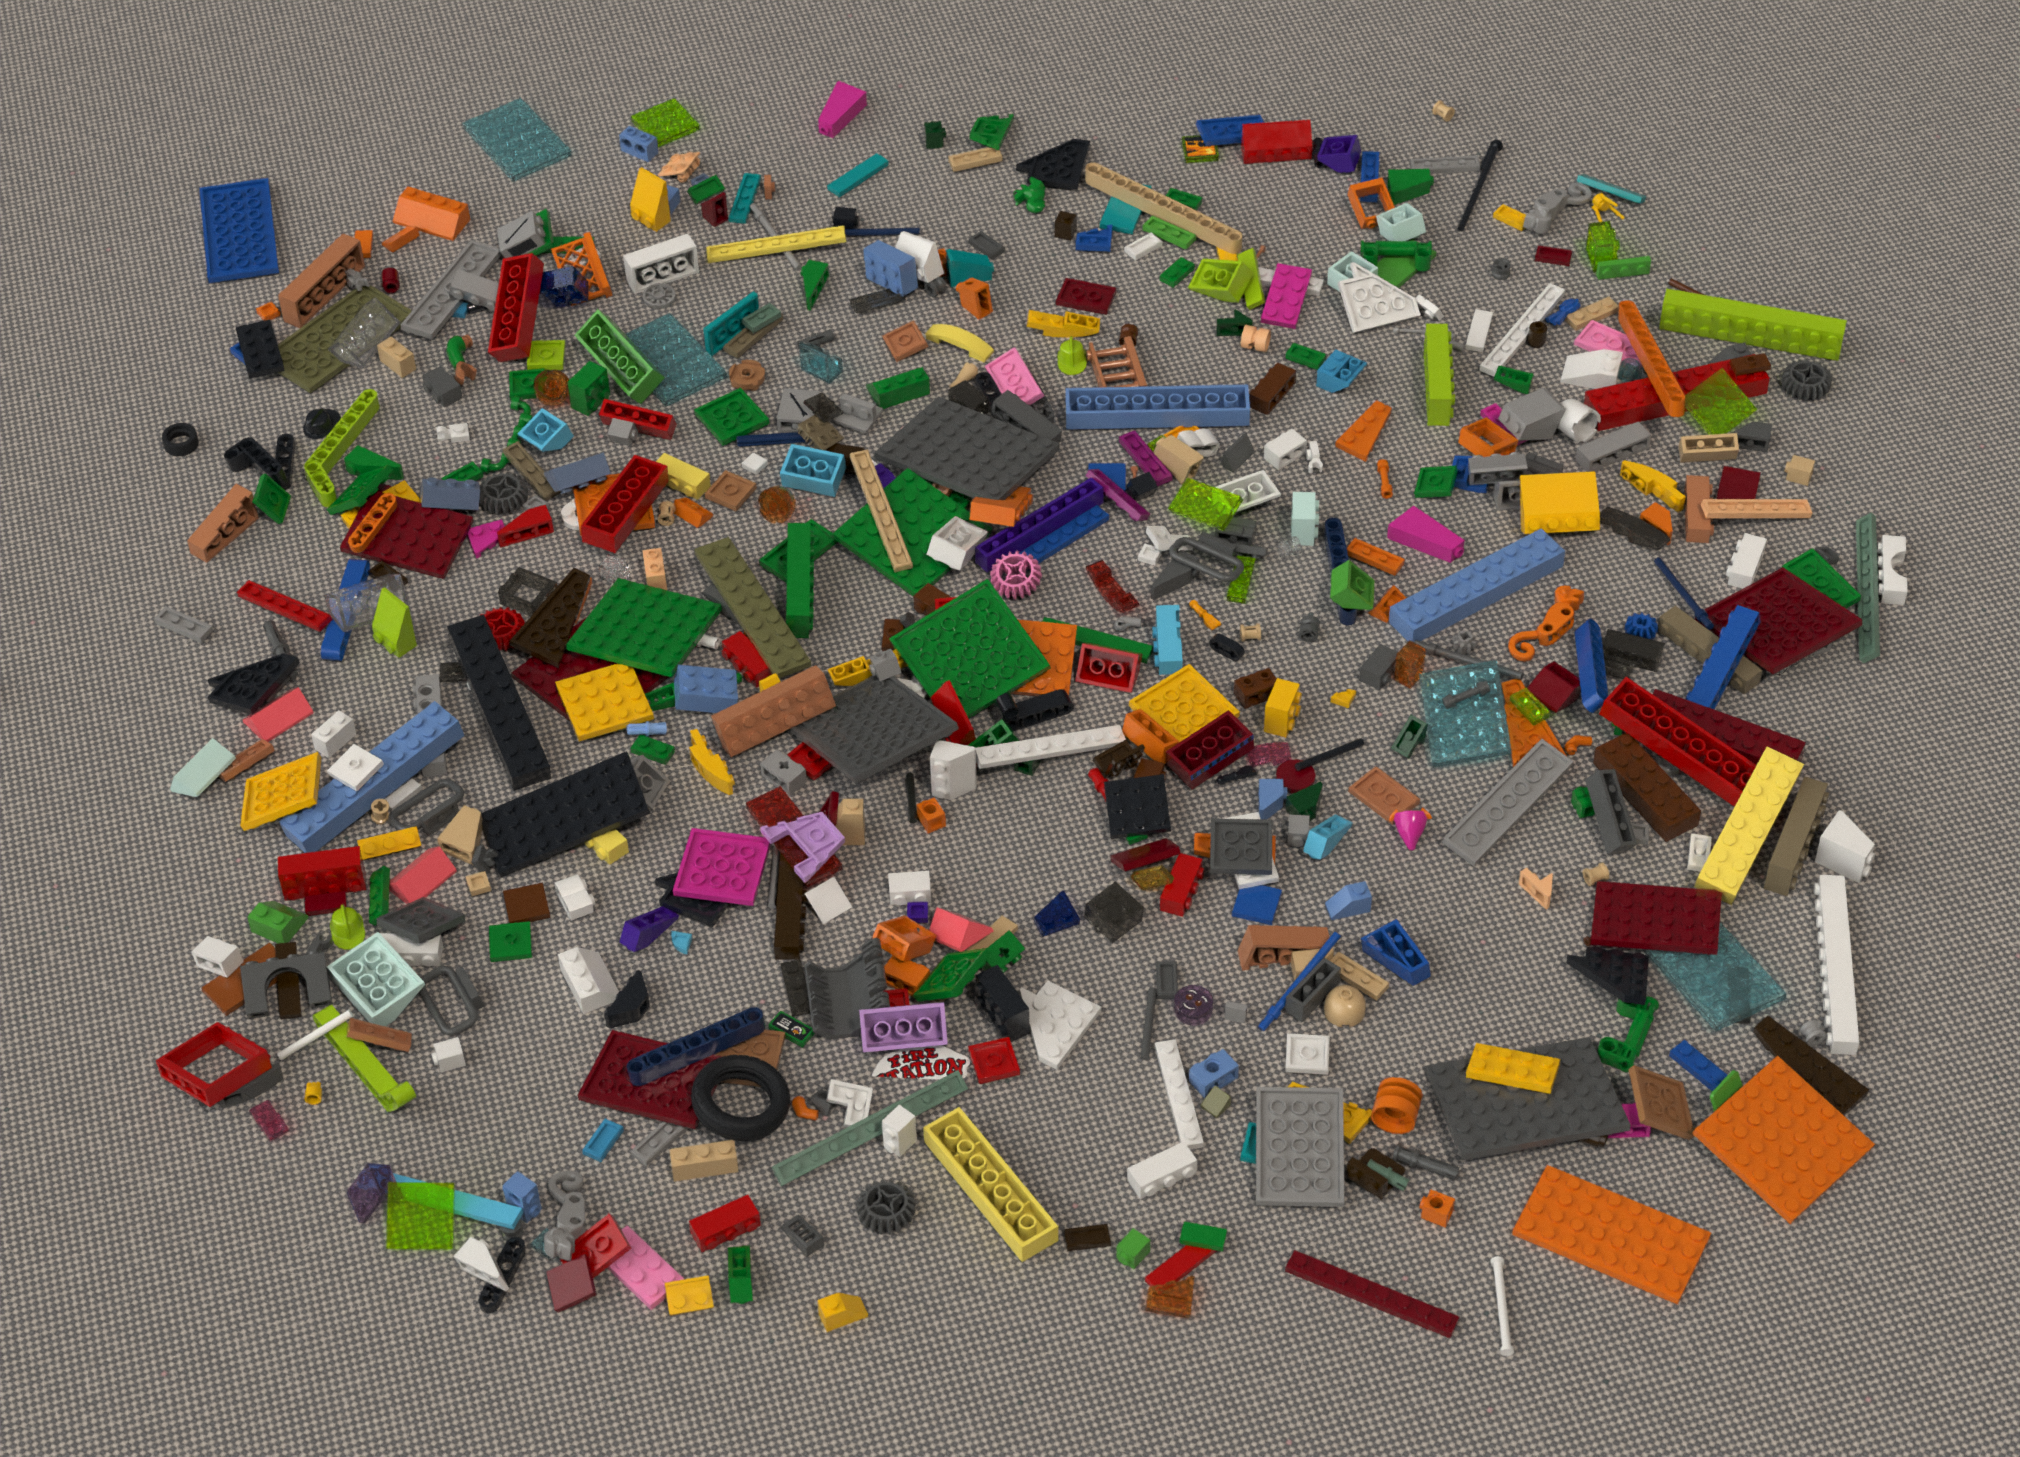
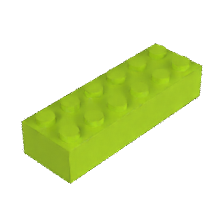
[1423,324,1455,426]

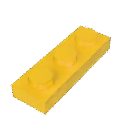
[357,826,421,860]

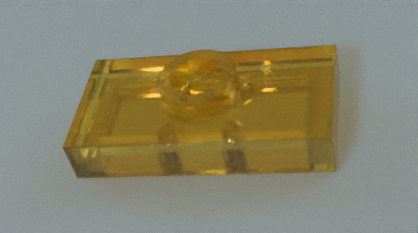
[1131,864,1174,891]

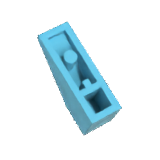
[1303,814,1353,860]

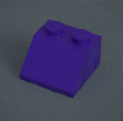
[1317,135,1362,173]

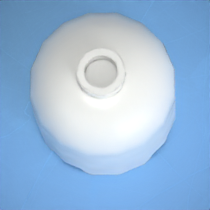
[1557,399,1601,443]

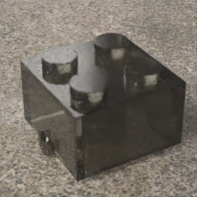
[1084,881,1144,943]

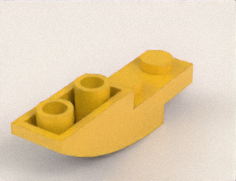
[1027,310,1100,338]
[1620,460,1686,513]
[827,649,907,686]
[689,729,735,795]

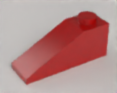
[497,504,554,548]

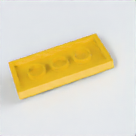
[1466,1043,1560,1094]

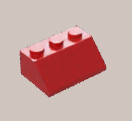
[1075,643,1143,693]
[930,680,976,746]

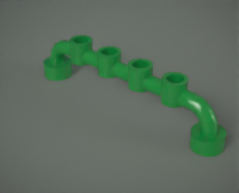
[480,395,533,474]

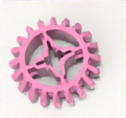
[990,550,1042,600]

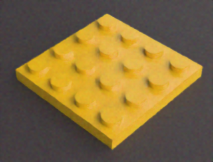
[555,664,654,742]
[1129,664,1240,742]
[240,752,322,831]

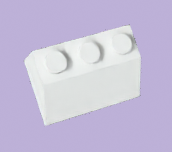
[895,231,944,283]
[1213,470,1281,515]
[930,740,977,800]
[558,947,619,1014]

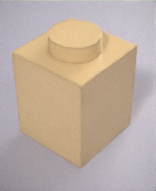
[1784,455,1815,486]

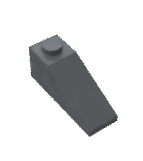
[1151,550,1200,600]

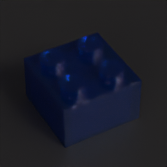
[541,266,589,307]

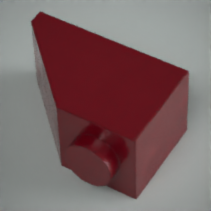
[701,192,728,228]

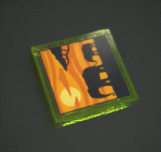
[1181,135,1219,163]

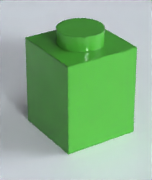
[1117,1228,1151,1269]

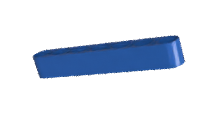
[321,559,370,661]
[1575,619,1608,713]

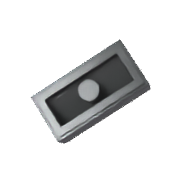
[1222,433,1254,472]

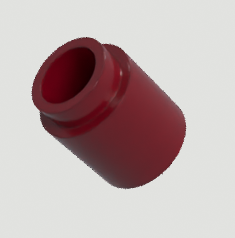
[381,267,400,293]

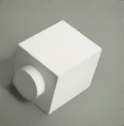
[431,1037,466,1073]

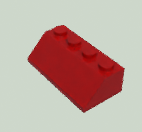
[1241,120,1312,164]

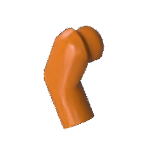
[1564,735,1592,755]
[792,1096,819,1121]

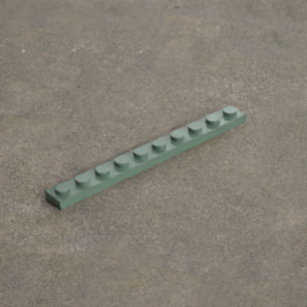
[1856,512,1880,663]
[771,1070,968,1186]

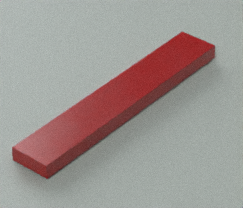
[237,580,333,632]

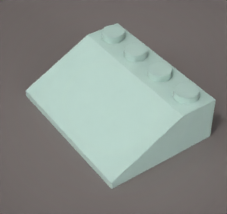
[327,932,425,1027]

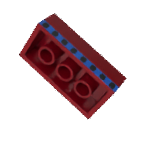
[1166,710,1254,790]

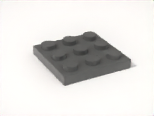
[1210,818,1272,875]
[377,897,465,943]

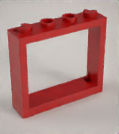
[156,1022,272,1107]

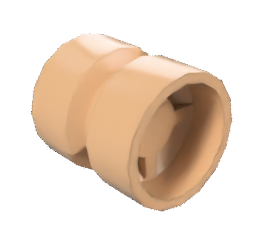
[1241,325,1271,352]

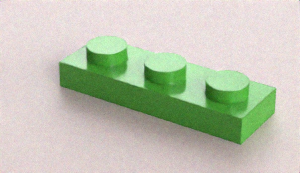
[1143,215,1196,250]
[1596,256,1651,280]

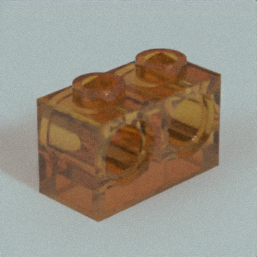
[1394,640,1426,689]

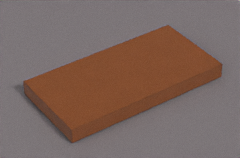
[201,942,277,1016]

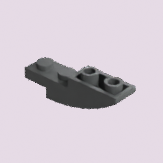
[198,1063,283,1109]

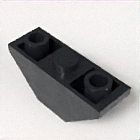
[604,970,650,1029]

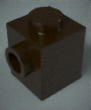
[1055,211,1077,241]

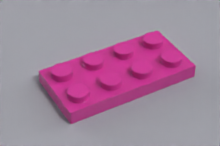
[1261,263,1312,329]

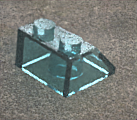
[799,342,843,384]

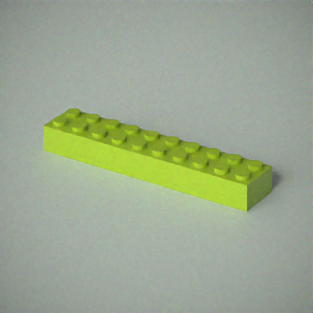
[1659,288,1847,361]

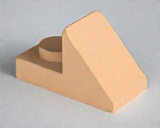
[1519,867,1553,910]

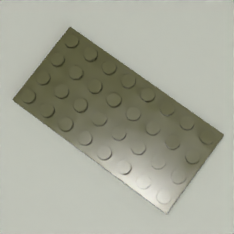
[278,284,412,394]

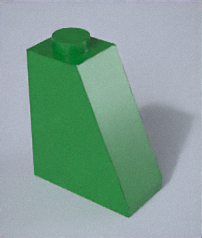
[1387,169,1434,205]

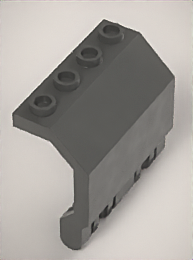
[804,938,890,1039]

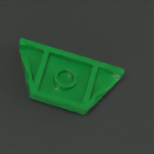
[970,114,1014,150]

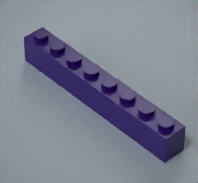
[975,477,1103,573]

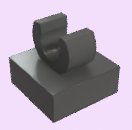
[471,845,498,874]

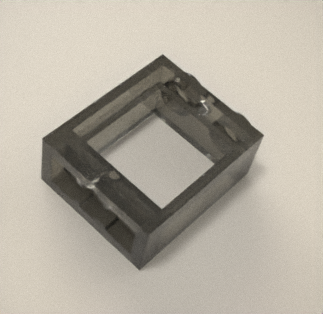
[498,567,558,617]

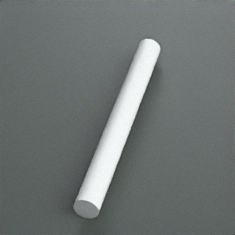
[277,1010,353,1060]

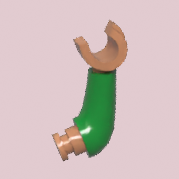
[446,334,477,386]

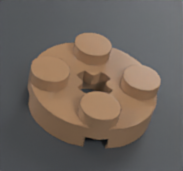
[729,360,765,391]

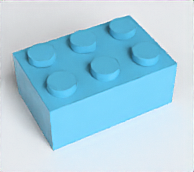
[780,444,846,497]

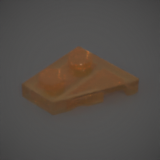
[1145,1276,1195,1319]

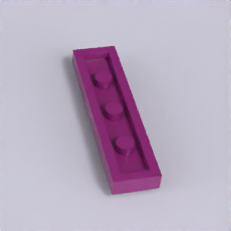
[1119,430,1172,486]
[1085,469,1150,521]

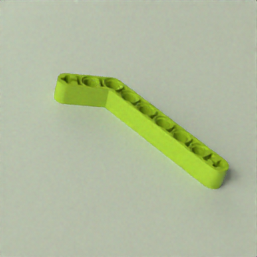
[304,389,380,507]
[312,1005,416,1112]

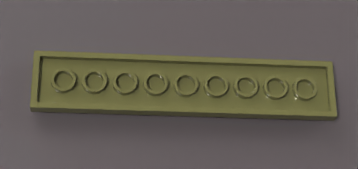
[694,537,811,678]

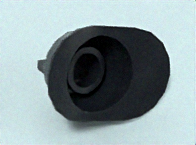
[303,408,341,439]

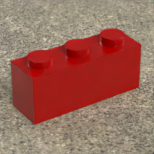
[721,631,773,688]
[1160,853,1205,917]
[689,1194,761,1253]

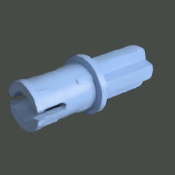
[626,721,667,737]

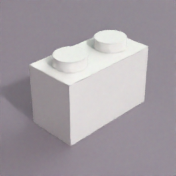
[1264,429,1307,470]
[311,710,356,758]
[888,871,931,905]
[191,936,244,978]
[882,1105,917,1157]

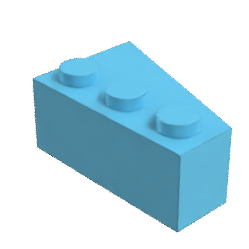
[1152,605,1183,675]

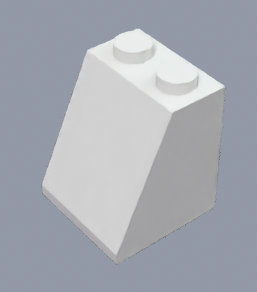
[1815,810,1875,883]

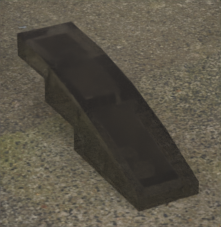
[1600,506,1670,550]

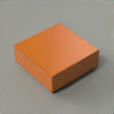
[256,301,281,321]

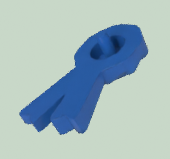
[1545,299,1581,325]

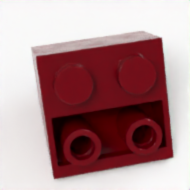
[1525,661,1581,713]

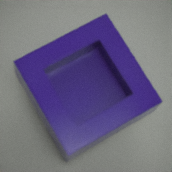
[907,902,928,923]

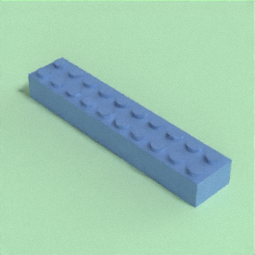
[1065,384,1250,430]
[1389,528,1565,646]
[279,701,465,853]

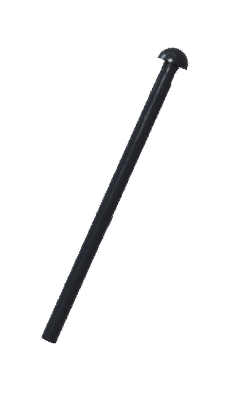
[1457,139,1503,231]

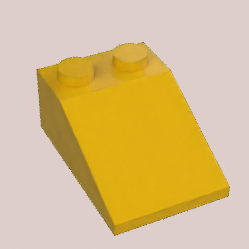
[630,167,671,232]

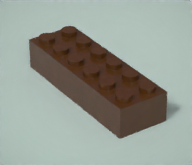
[1593,733,1701,842]

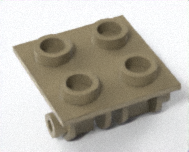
[797,412,844,451]

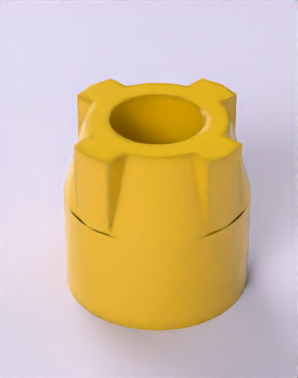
[304,1081,322,1105]

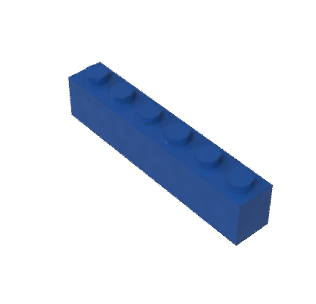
[1686,605,1761,710]

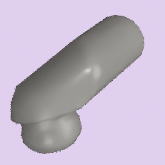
[1114,616,1142,631]

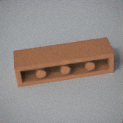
[1684,475,1714,543]

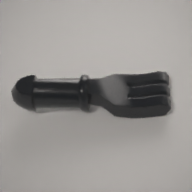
[1217,765,1258,785]

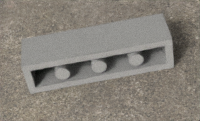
[450,269,499,311]
[1575,422,1651,472]

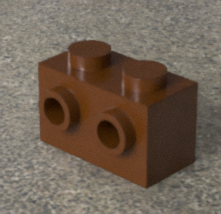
[1234,668,1277,709]

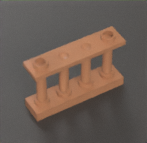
[1086,336,1147,387]

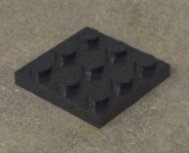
[1104,774,1171,839]

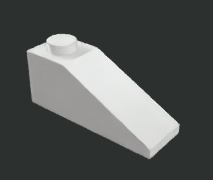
[453,1237,509,1291]

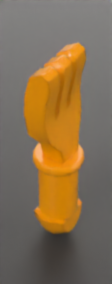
[1189,600,1222,630]

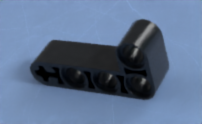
[224,437,288,487]
[995,689,1074,731]

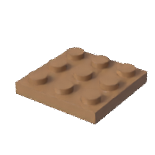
[715,1030,786,1087]
[1628,1065,1694,1140]

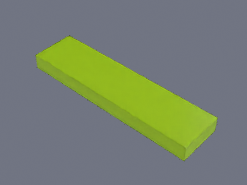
[1237,247,1265,310]

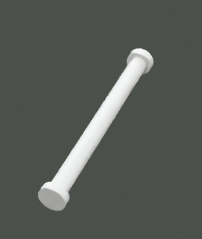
[1491,1256,1514,1356]

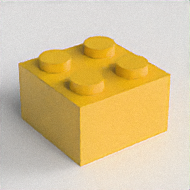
[1264,678,1302,738]

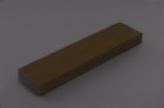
[275,942,302,1019]

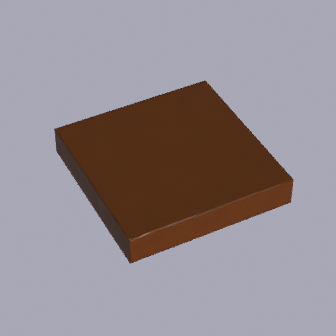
[503,882,551,923]

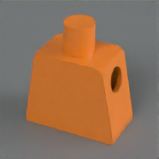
[956,278,993,320]

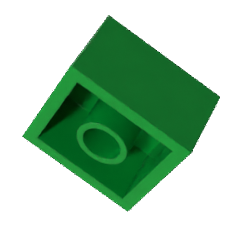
[567,361,610,416]

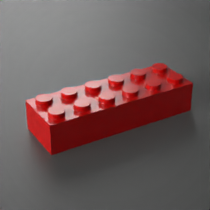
[488,253,544,362]
[581,454,669,553]

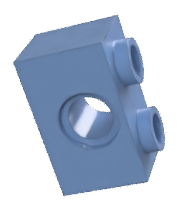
[1189,1049,1239,1099]

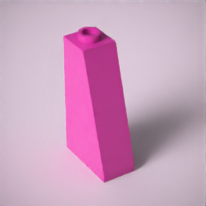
[818,81,867,138]
[1387,506,1465,563]

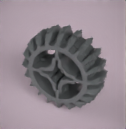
[1781,359,1832,402]
[479,471,528,515]
[857,1178,916,1235]

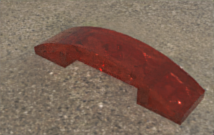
[1086,560,1139,613]

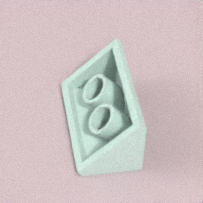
[170,738,236,797]

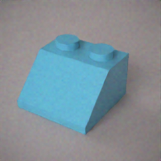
[518,408,574,452]

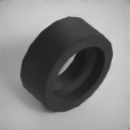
[162,423,199,457]

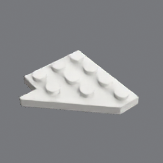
[1338,262,1421,334]
[1020,981,1101,1070]

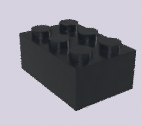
[974,965,1030,1042]

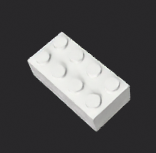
[623,234,699,294]

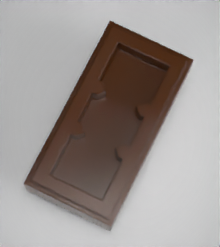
[1729,353,1771,376]
[882,619,904,651]

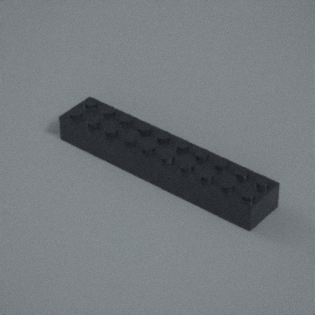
[447,614,551,791]

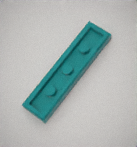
[827,153,889,198]
[729,173,761,224]
[1576,174,1647,203]

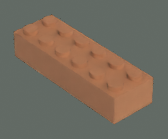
[278,233,365,328]
[711,665,836,757]

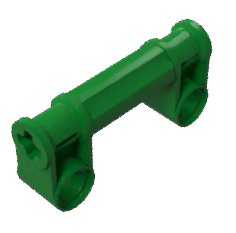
[1360,240,1432,271]
[1597,996,1659,1072]

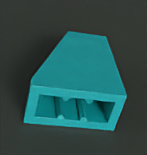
[946,249,994,287]

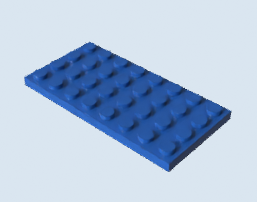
[199,178,279,283]

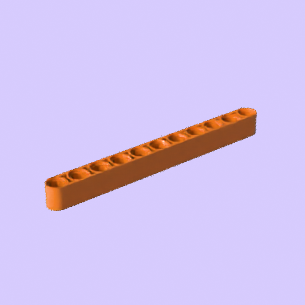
[1618,300,1685,417]

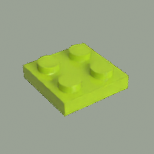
[527,340,566,370]

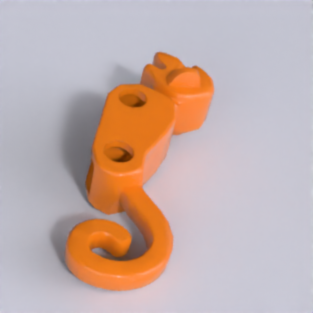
[1508,585,1584,662]

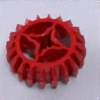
[480,607,525,652]

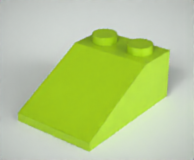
[1188,258,1253,303]
[372,587,417,658]

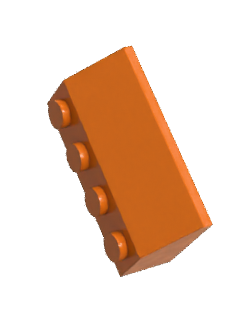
[393,186,470,241]

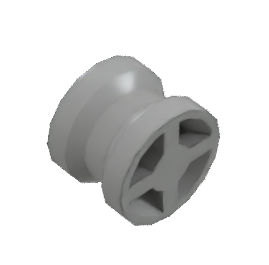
[1800,1020,1827,1047]

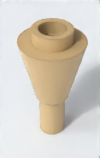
[949,362,978,391]

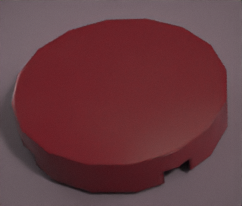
[1276,759,1316,794]

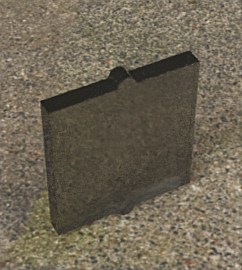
[803,392,843,423]

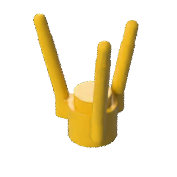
[1592,193,1624,232]

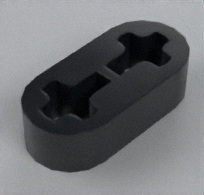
[1209,633,1245,661]

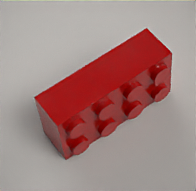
[277,846,367,901]

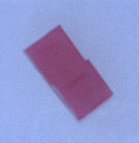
[1248,742,1292,767]
[249,1100,289,1142]

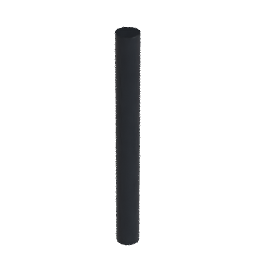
[1295,738,1364,771]

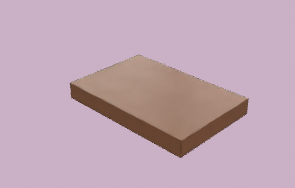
[1348,766,1420,825]

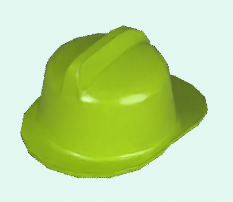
[1057,336,1087,375]
[330,904,365,950]

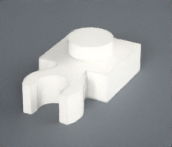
[1416,295,1444,321]

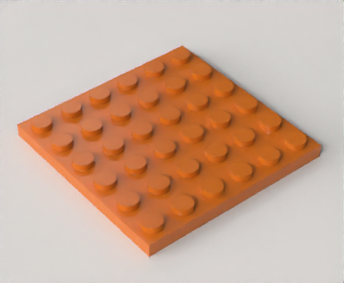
[1692,1055,1875,1224]

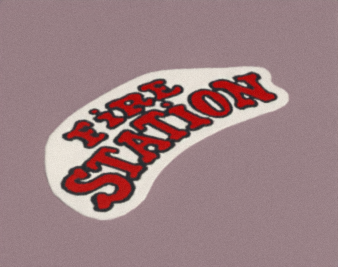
[872,1045,971,1080]

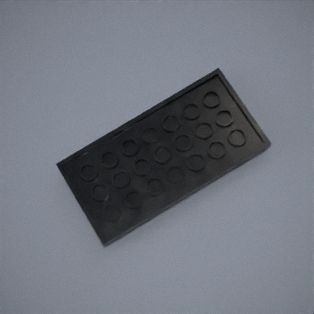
[481,751,651,877]

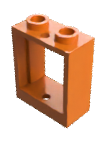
[1347,178,1395,229]
[1458,417,1519,457]
[872,915,937,962]

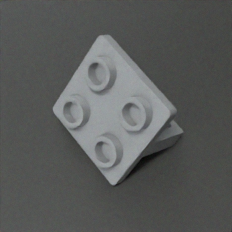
[835,393,883,433]

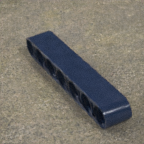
[1324,517,1357,626]
[627,1007,766,1086]

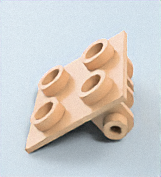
[658,152,700,183]

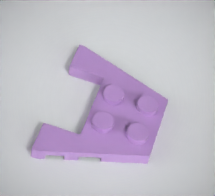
[760,812,845,883]

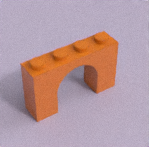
[970,486,1033,527]

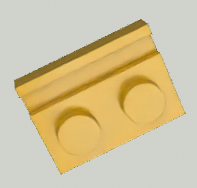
[665,1275,714,1316]

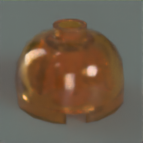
[534,370,569,406]
[758,485,796,524]

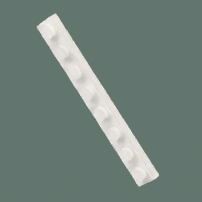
[1479,283,1565,377]
[975,725,1126,769]

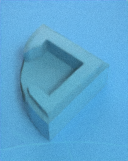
[671,931,693,954]

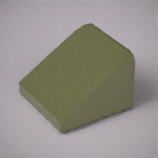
[1200,1086,1231,1119]

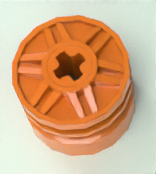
[1371,1077,1423,1134]

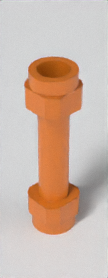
[1377,459,1393,499]

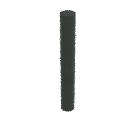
[906,772,917,823]

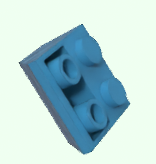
[1316,349,1367,393]

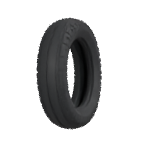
[691,1055,790,1141]

